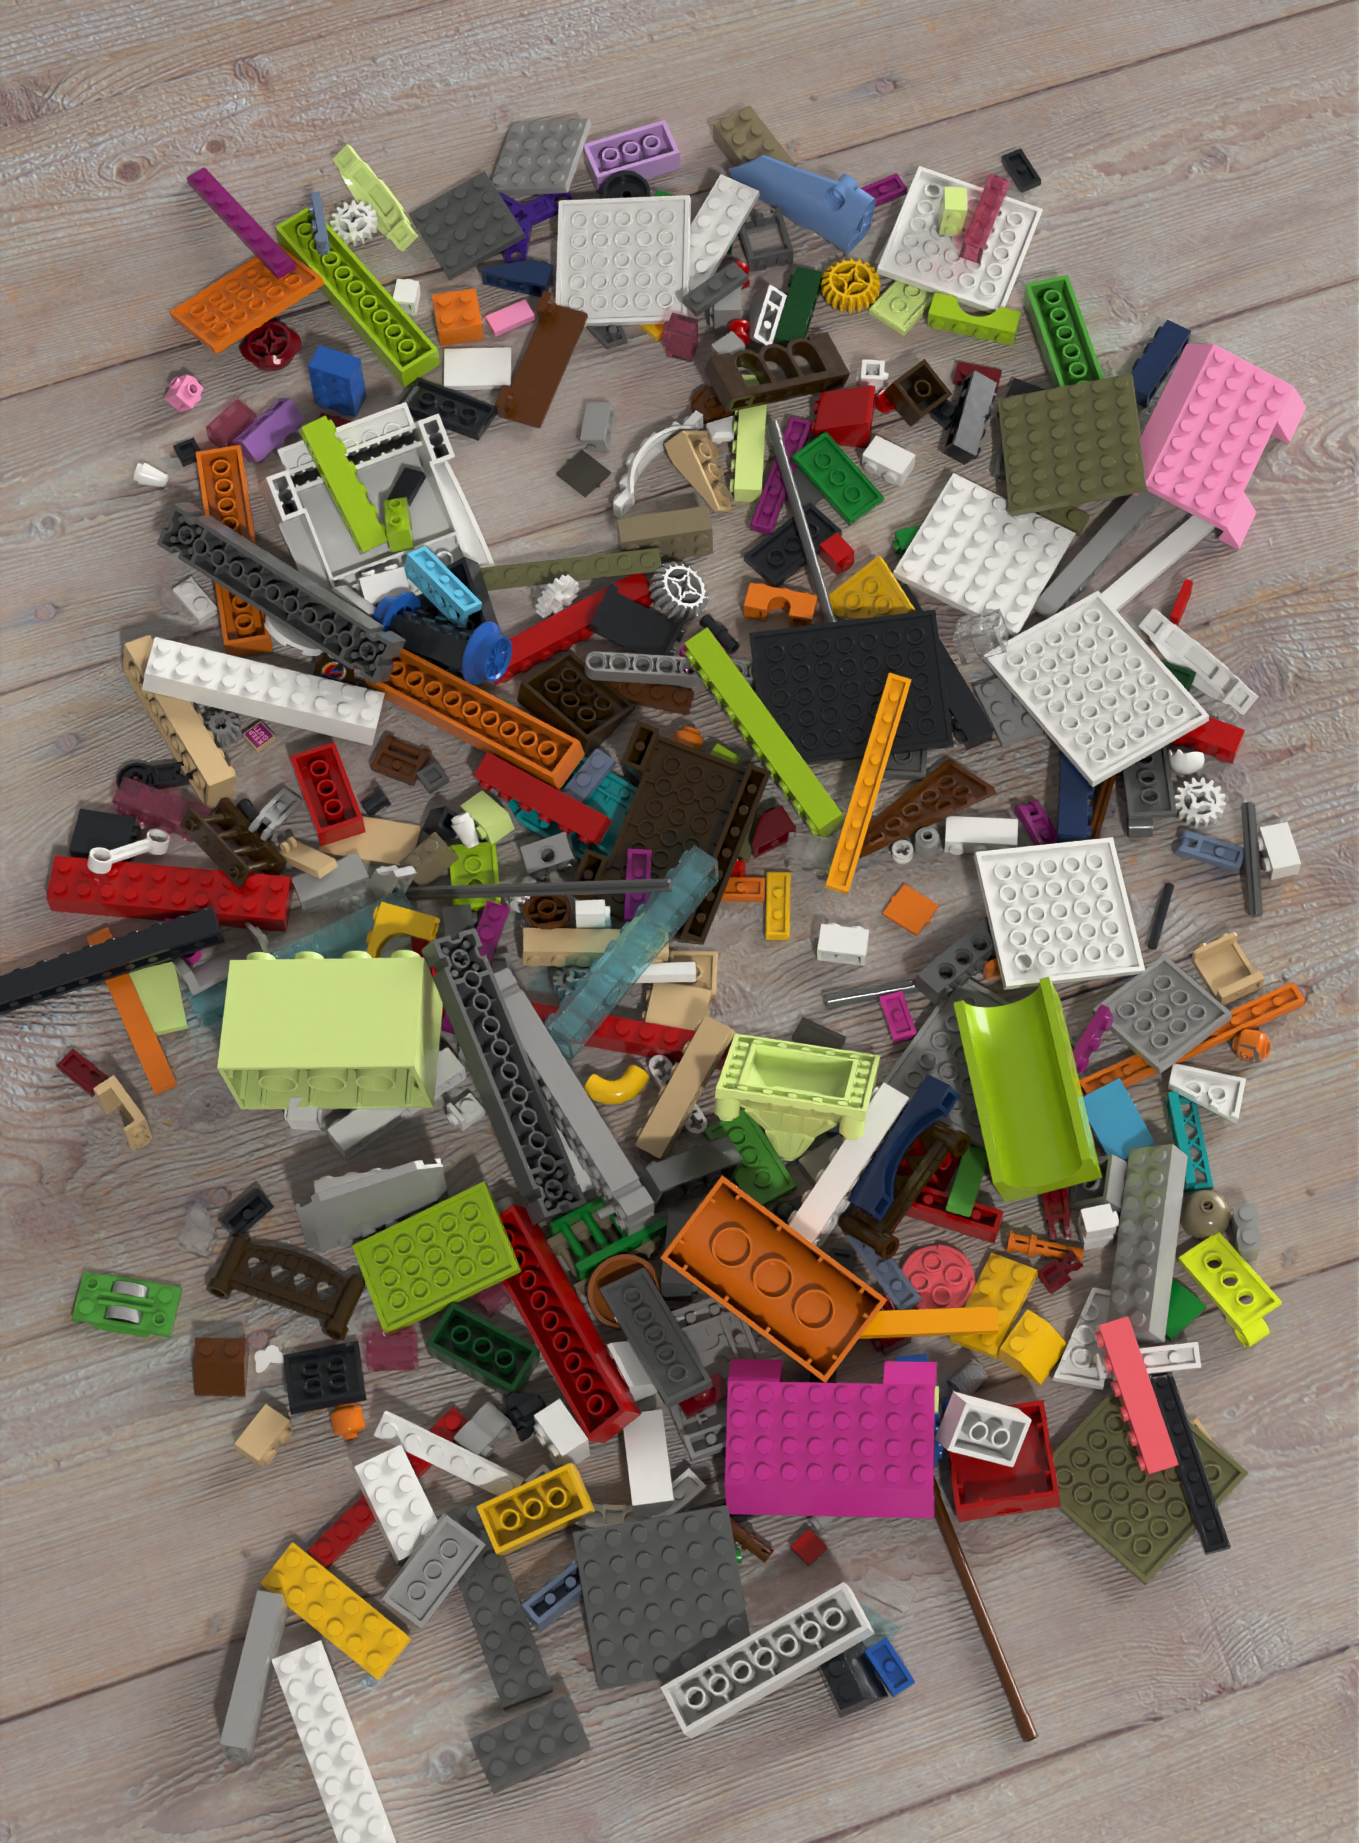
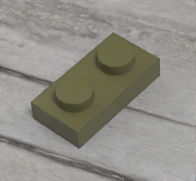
[1039,506,1090,536]

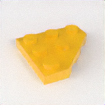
[829,555,916,620]

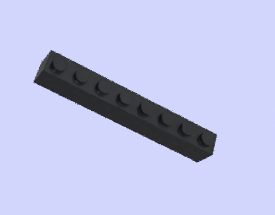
[900,583,993,750]

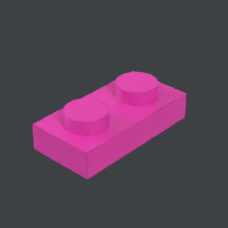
[879,991,917,1043]

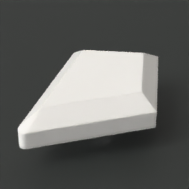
[706,415,736,444]

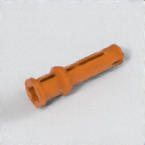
[1006,1230,1084,1262]

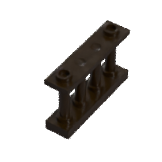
[180,799,288,889]

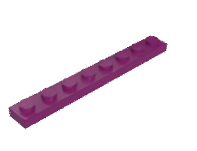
[186,167,296,279]

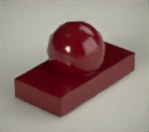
[678,1372,728,1420]

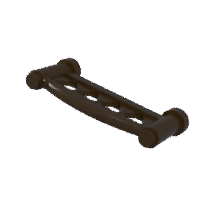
[838,1121,971,1260]
[206,1233,366,1341]

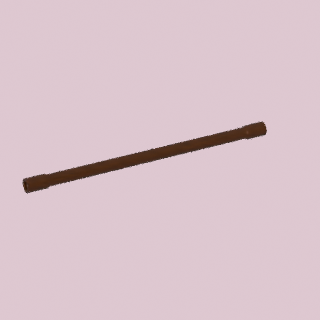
[934,1477,1038,1742]

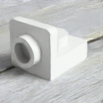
[446,1093,486,1131]

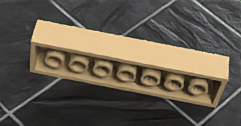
[123,635,236,812]

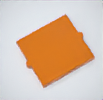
[882,884,939,936]

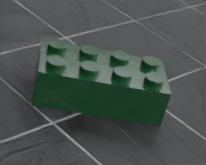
[426,1302,541,1396]

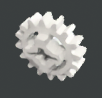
[330,200,379,246]
[535,575,580,619]
[1174,778,1226,828]

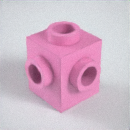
[164,374,204,413]

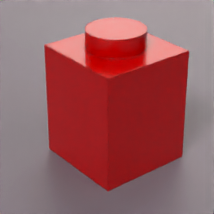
[819,532,855,575]

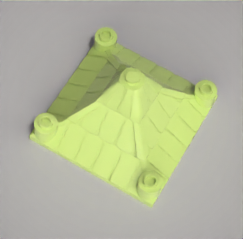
[714,1033,880,1161]

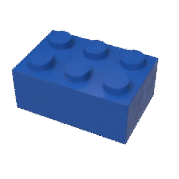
[308,345,367,417]

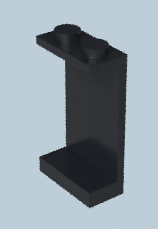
[588,584,686,656]

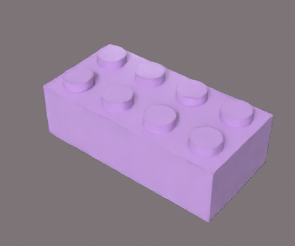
[583,120,680,193]

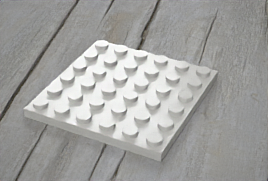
[876,166,1043,314]
[555,195,691,327]
[893,473,1076,637]
[974,837,1145,990]

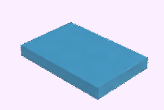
[1083,1078,1155,1160]

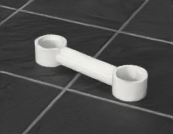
[87,829,170,874]

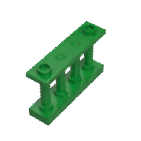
[550,1195,667,1281]

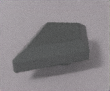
[587,325,628,349]

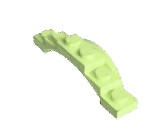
[332,144,418,252]

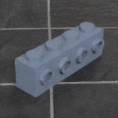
[522,1560,583,1633]

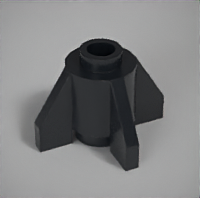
[500,1392,546,1442]

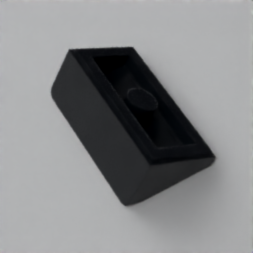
[218,1188,274,1237]

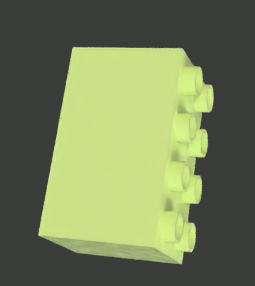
[217,950,443,1110]

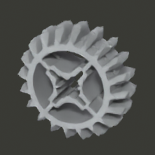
[648,561,710,622]

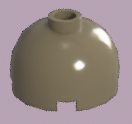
[1180,1190,1231,1241]

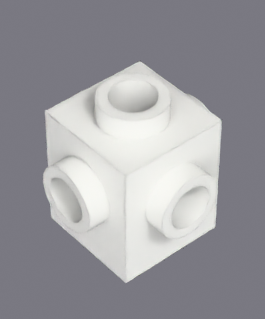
[856,359,889,395]

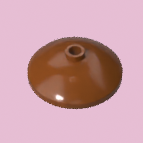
[587,1254,661,1330]

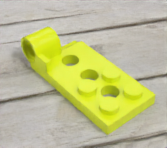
[1178,1232,1282,1348]

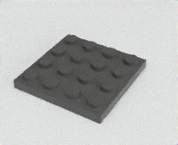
[409,171,526,281]

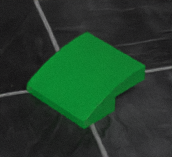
[1165,1279,1207,1343]

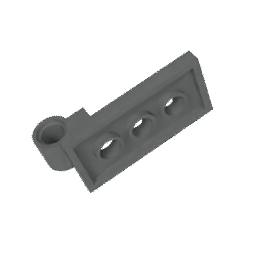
[1122,745,1177,838]

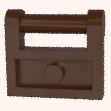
[371,734,432,787]

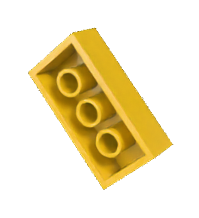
[476,1463,596,1556]

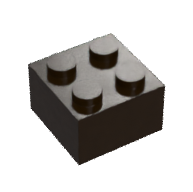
[883,359,952,427]

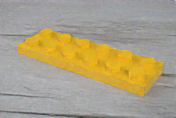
[260,1542,412,1681]

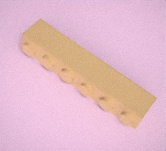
[523,928,669,967]
[635,1015,735,1161]

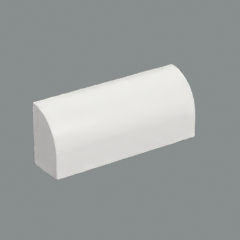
[623,1409,674,1517]

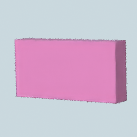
[485,299,535,337]

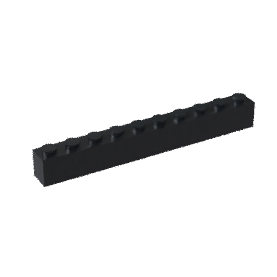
[0,907,225,1015]

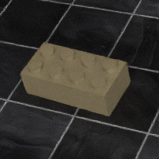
[713,105,796,199]
[617,506,713,562]

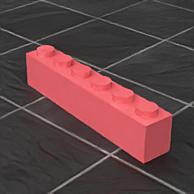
[1094,1316,1179,1476]

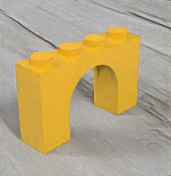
[366,902,440,958]

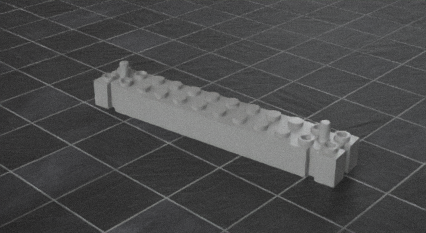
[494,967,655,1236]

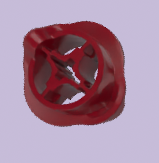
[241,321,302,371]

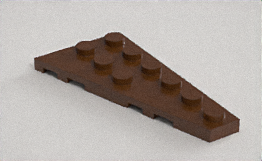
[859,759,996,859]

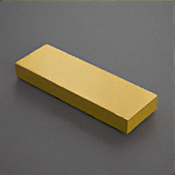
[765,872,791,940]

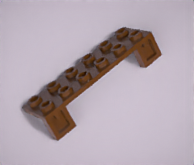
[495,291,588,428]

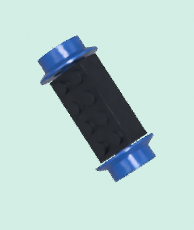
[372,592,512,685]

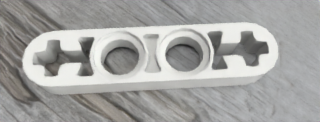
[649,1055,707,1138]

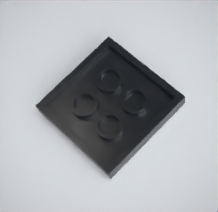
[283,1341,367,1415]

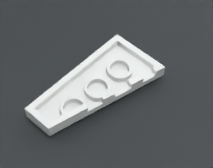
[1052,1287,1111,1390]

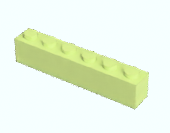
[730,375,767,502]

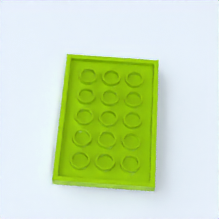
[352,1181,521,1336]

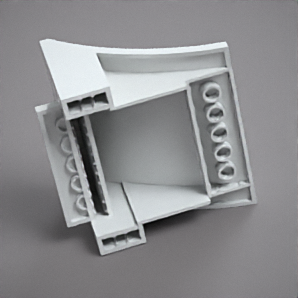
[259,402,495,607]

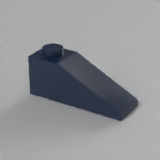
[481,260,554,297]

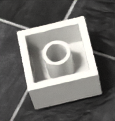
[533,1399,590,1467]

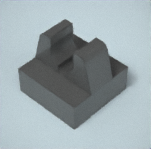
[416,761,449,794]

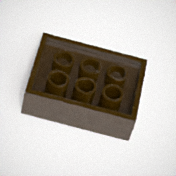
[517,650,636,757]

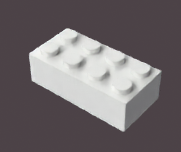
[352,1445,438,1565]

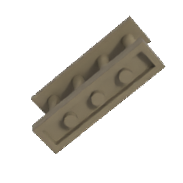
[547,1212,663,1297]

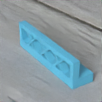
[404,546,482,625]

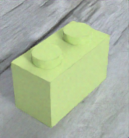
[938,187,967,236]
[460,790,515,845]

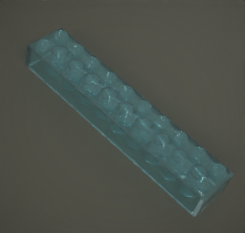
[544,845,719,1061]

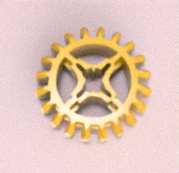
[821,257,881,314]

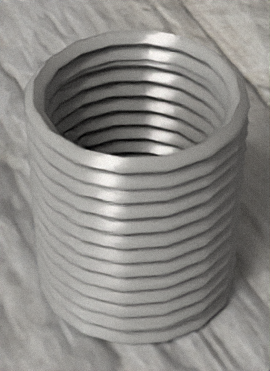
[947,1359,988,1396]

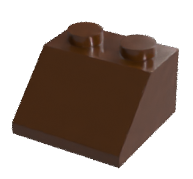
[193,1337,250,1397]

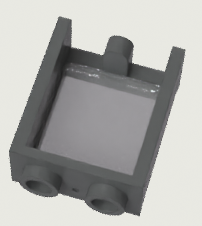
[739,207,793,272]

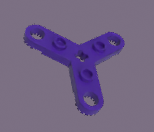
[498,191,573,264]

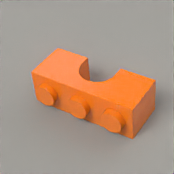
[744,583,818,627]

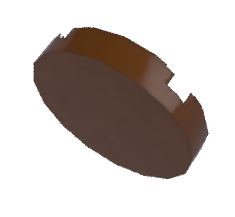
[691,385,735,424]

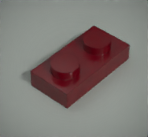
[953,361,1002,393]

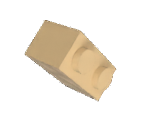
[234,1404,293,1469]

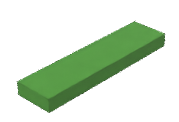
[946,1146,988,1217]

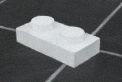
[172,577,218,624]

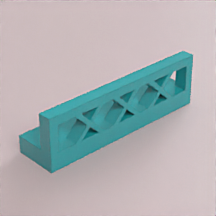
[1165,1091,1214,1193]

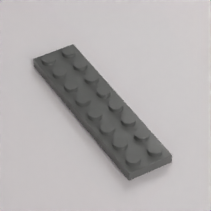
[436,1500,553,1710]

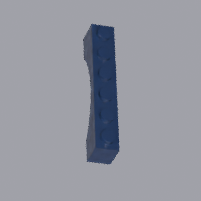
[848,1074,960,1222]

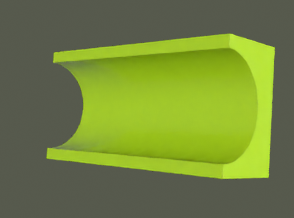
[954,977,1102,1203]

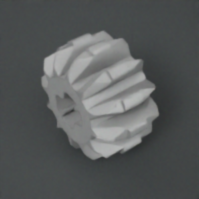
[204,710,242,748]

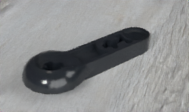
[116,762,197,799]

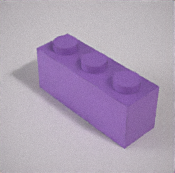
[233,398,305,463]

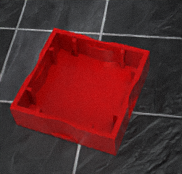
[942,1400,1061,1522]

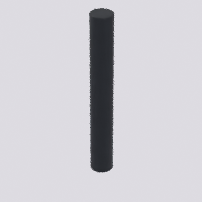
[1148,883,1174,950]

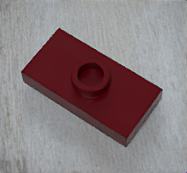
[56,1049,108,1097]

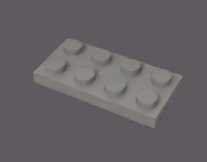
[380,1513,486,1628]

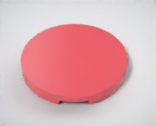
[901,1244,975,1310]

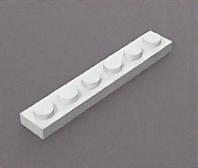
[374,1411,524,1496]

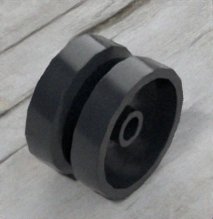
[603,171,651,199]

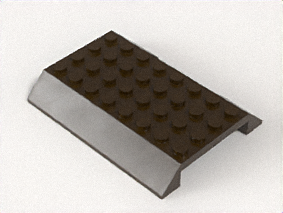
[572,721,771,945]

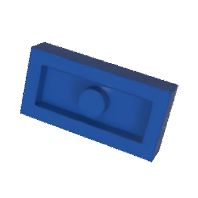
[864,1637,915,1698]

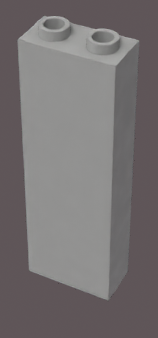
[219,1590,289,1764]

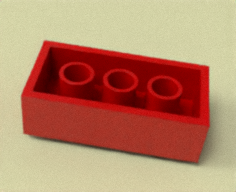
[290,742,366,846]

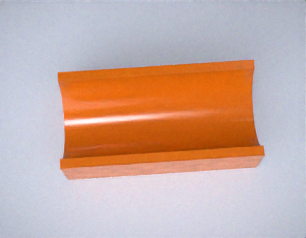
[660,1176,887,1383]

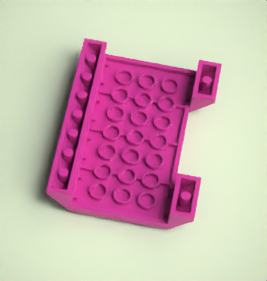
[725,1359,937,1519]

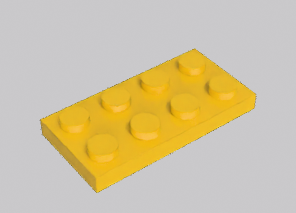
[949,1253,1038,1359]

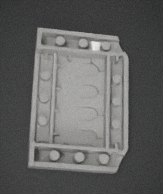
[295,1158,449,1251]
[670,1298,762,1462]

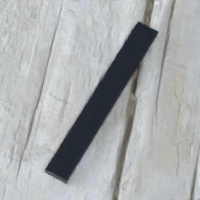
[1148,1372,1231,1556]

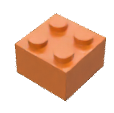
[432,288,484,346]

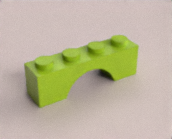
[927,292,1021,346]

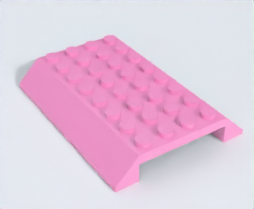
[1134,344,1306,550]

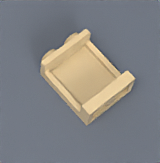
[1191,932,1265,1006]
[641,983,712,1031]
[93,1075,153,1151]

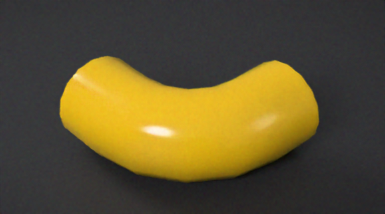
[584,1065,650,1105]

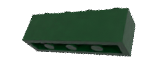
[773,267,822,348]

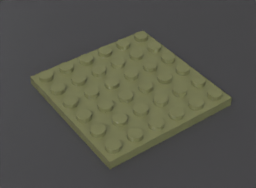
[998,373,1147,517]
[1053,1391,1248,1585]

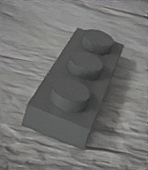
[682,262,748,317]

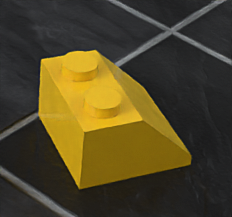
[998,1309,1068,1386]

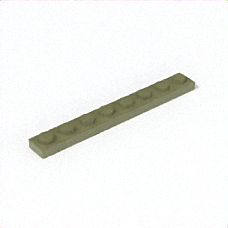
[480,548,662,591]

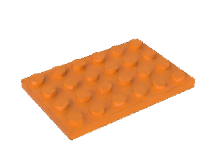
[169,243,324,354]

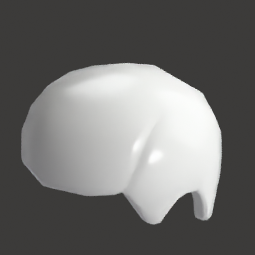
[1168,750,1205,775]

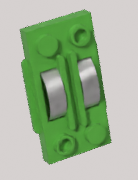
[72,1272,182,1338]

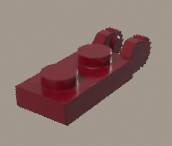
[1041,1187,1071,1241]

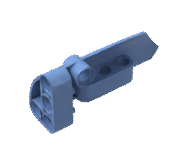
[728,155,876,254]

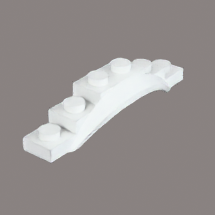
[613,410,703,519]
[1138,608,1259,715]

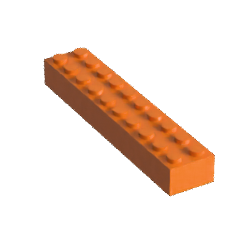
[196,445,273,657]
[365,648,585,790]

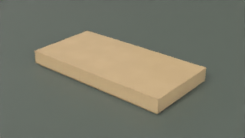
[319,816,422,868]

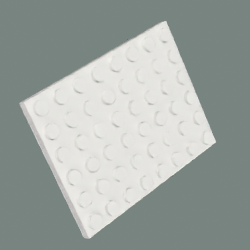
[983,591,1209,787]

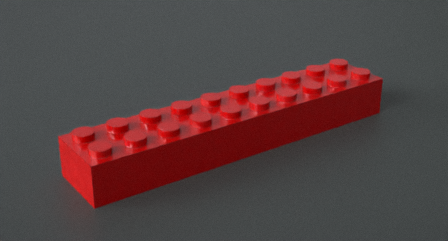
[46,856,294,932]
[500,1204,642,1443]

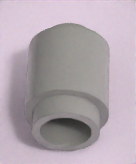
[915,827,939,859]

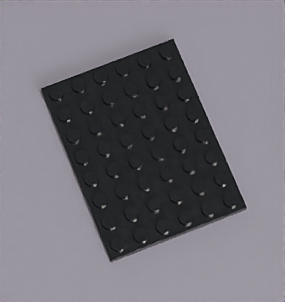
[749,610,954,770]

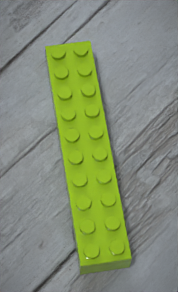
[275,207,440,387]
[684,627,844,841]

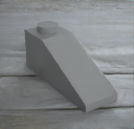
[749,284,787,347]

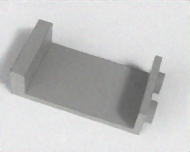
[172,921,271,995]

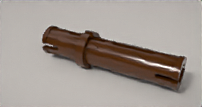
[708,1503,774,1563]

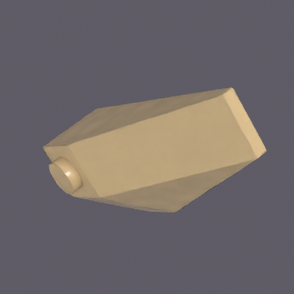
[664,430,732,513]

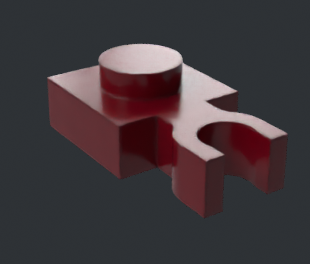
[1038,1250,1083,1294]

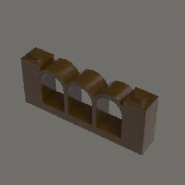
[704,332,850,413]

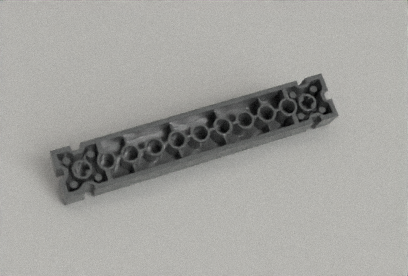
[157,502,406,684]
[422,928,587,1225]

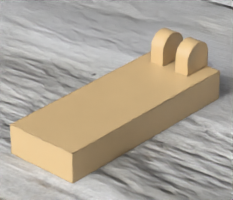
[279,836,338,879]

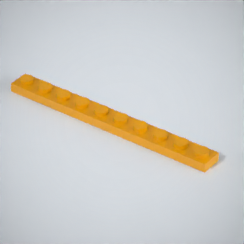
[825,673,912,895]

